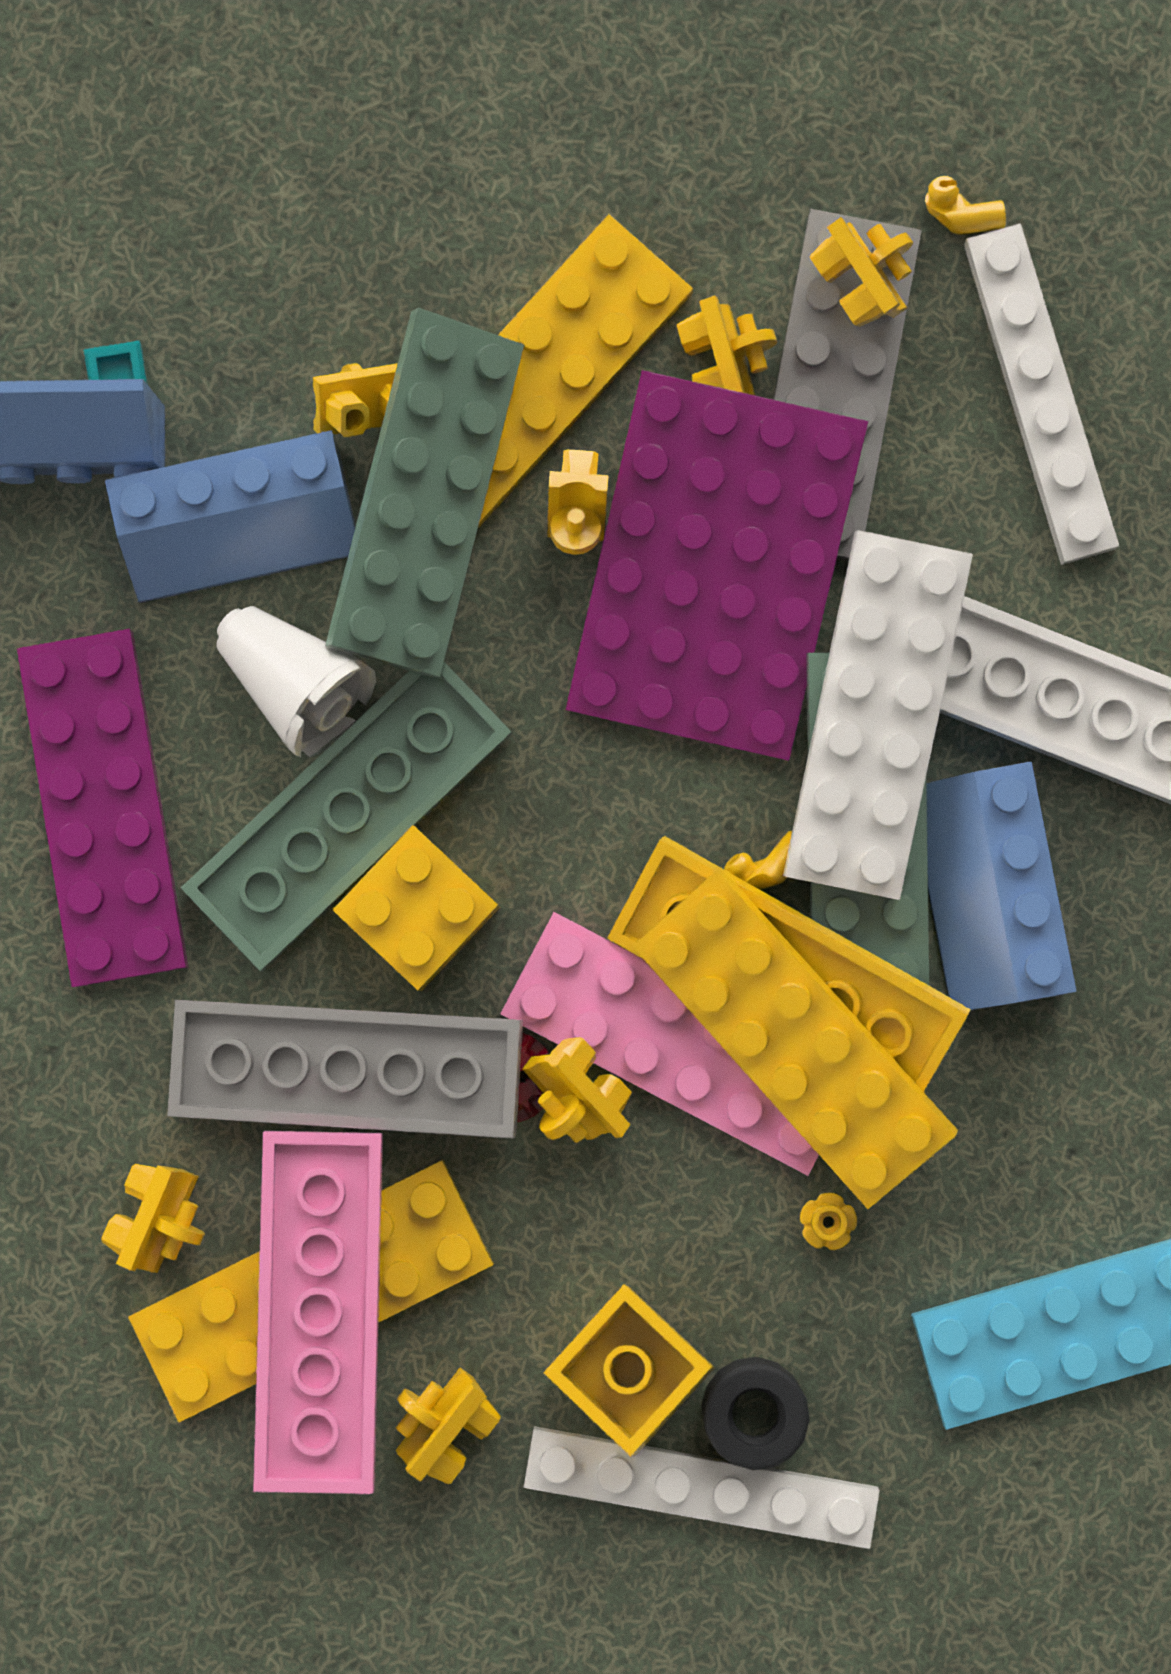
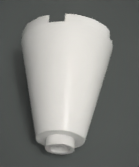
[217,606,376,758]

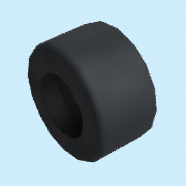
[701,1357,810,1470]

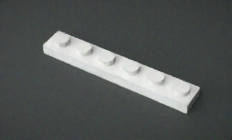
[964,223,1119,565]
[524,1426,880,1549]

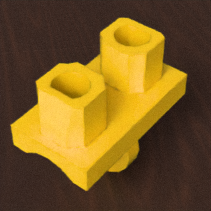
[809,217,913,327]
[677,295,778,395]
[313,363,398,438]
[547,450,608,555]
[522,1037,632,1143]
[101,1164,205,1273]
[395,1367,501,1484]

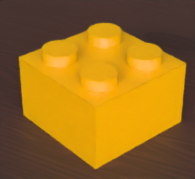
[333,825,500,991]
[543,1284,715,1457]

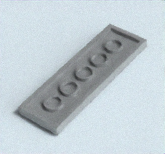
[774,209,922,561]
[167,1000,523,1138]

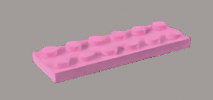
[500,912,819,1176]
[254,1131,383,1494]

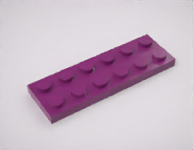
[17,629,189,987]

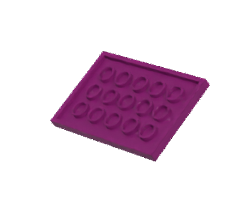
[565,370,868,761]

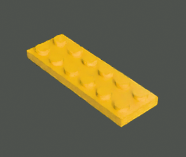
[478,214,693,528]
[607,836,971,1092]
[632,867,958,1209]
[128,1160,494,1423]

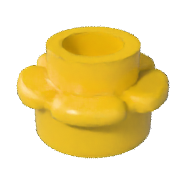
[800,1193,857,1250]

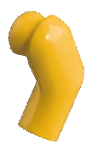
[925,176,1006,235]
[724,831,792,890]

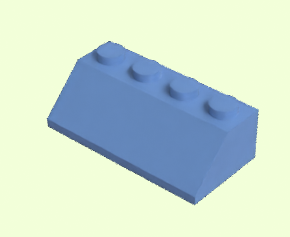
[0,379,165,484]
[105,430,356,603]
[926,761,1077,1010]

